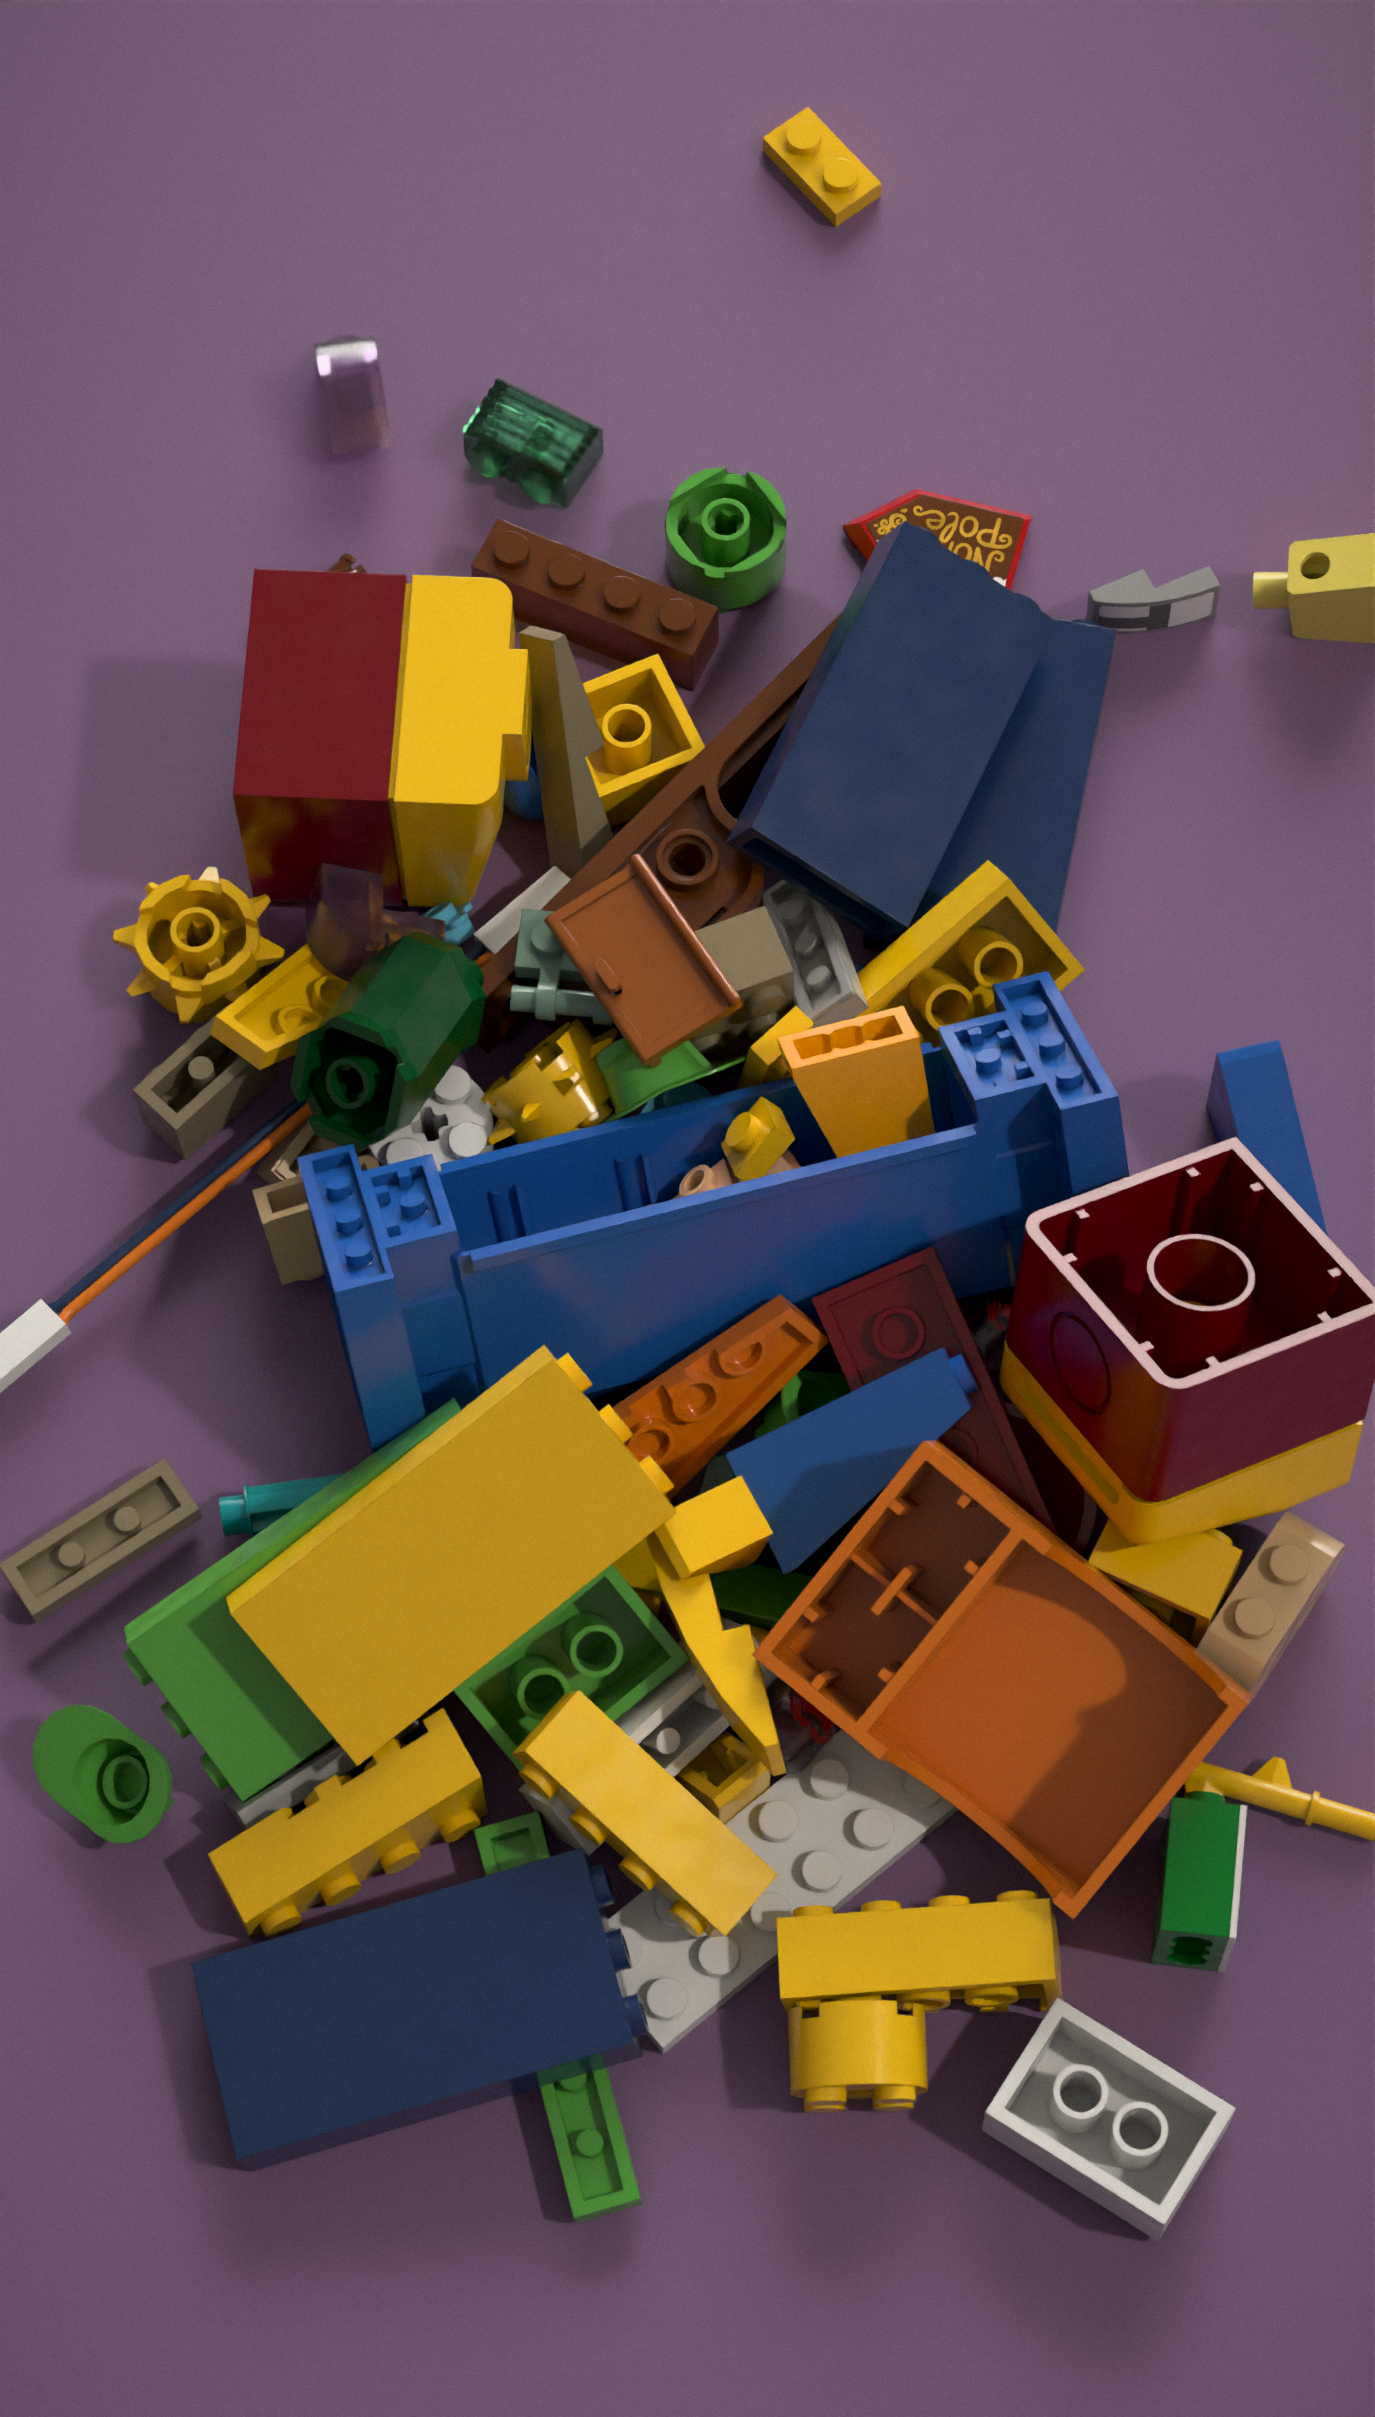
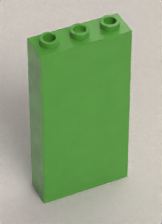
[122,1398,462,1802]

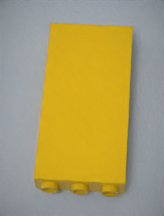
[226,1344,677,1766]

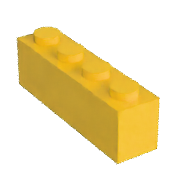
[512,1690,778,1938]

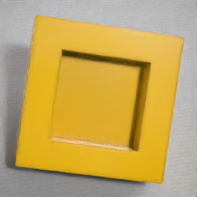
[721,1096,795,1182]

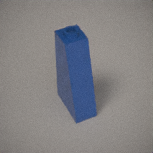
[1206,1039,1328,1236]
[725,1347,979,1574]

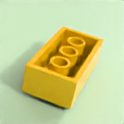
[855,860,1085,1048]

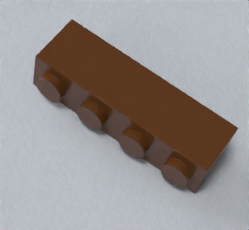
[471,518,719,691]

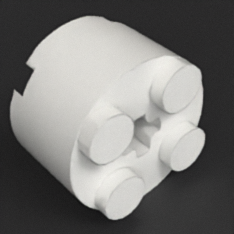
[369,1065,497,1172]

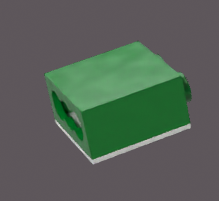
[1150,1791,1247,1972]

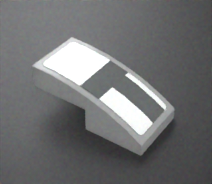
[1086,566,1220,634]

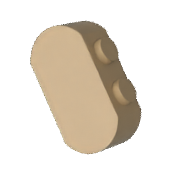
[1197,1511,1346,1710]

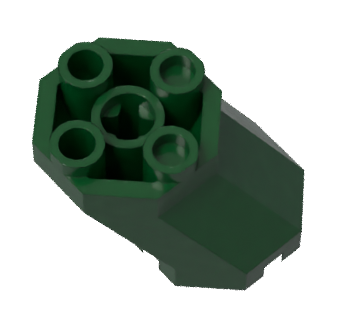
[290,931,486,1152]

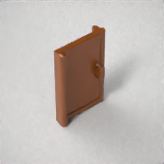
[544,854,743,1068]

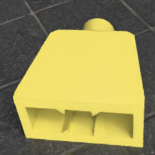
[1253,533,1375,644]

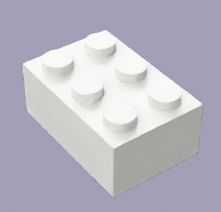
[982,1997,1236,2241]

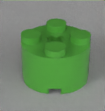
[665,467,786,614]

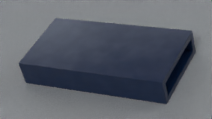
[726,521,1057,942]
[863,618,1116,952]
[191,1848,649,2172]

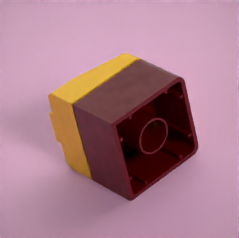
[232,568,532,907]
[999,1137,1375,1545]

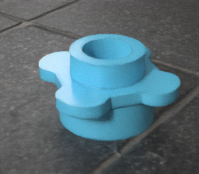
[417,901,475,946]

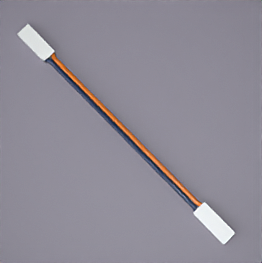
[0,866,571,1393]

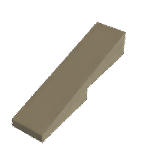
[519,626,614,879]

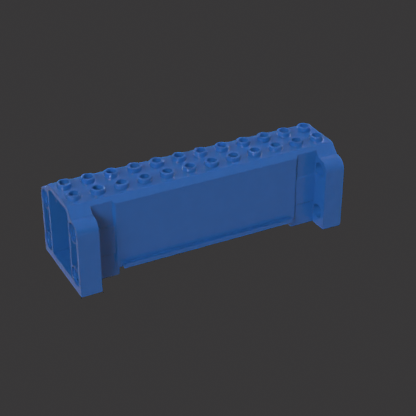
[297,971,1129,1454]

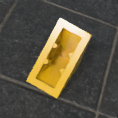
[654,1475,773,1580]
[673,1730,770,1825]

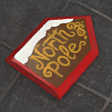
[843,489,1032,591]

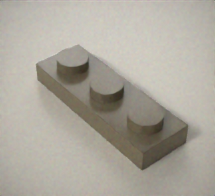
[0,1458,202,1624]

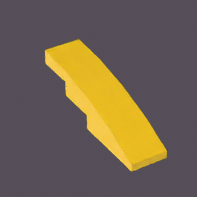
[645,1531,787,1776]

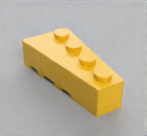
[208,1708,488,1940]
[776,1890,1063,2014]

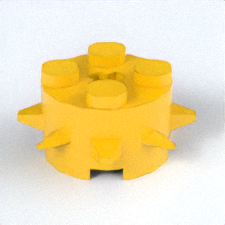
[113,867,285,1025]
[481,1018,619,1146]

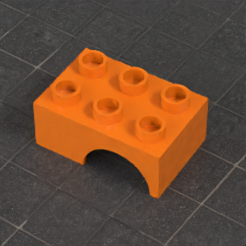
[752,1440,1253,1920]

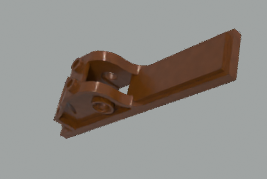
[476,611,843,1054]

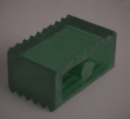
[462,378,604,508]

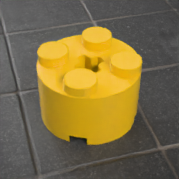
[788,2000,928,2113]

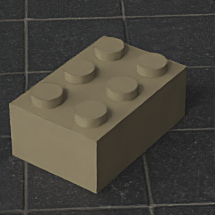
[689,906,794,1089]

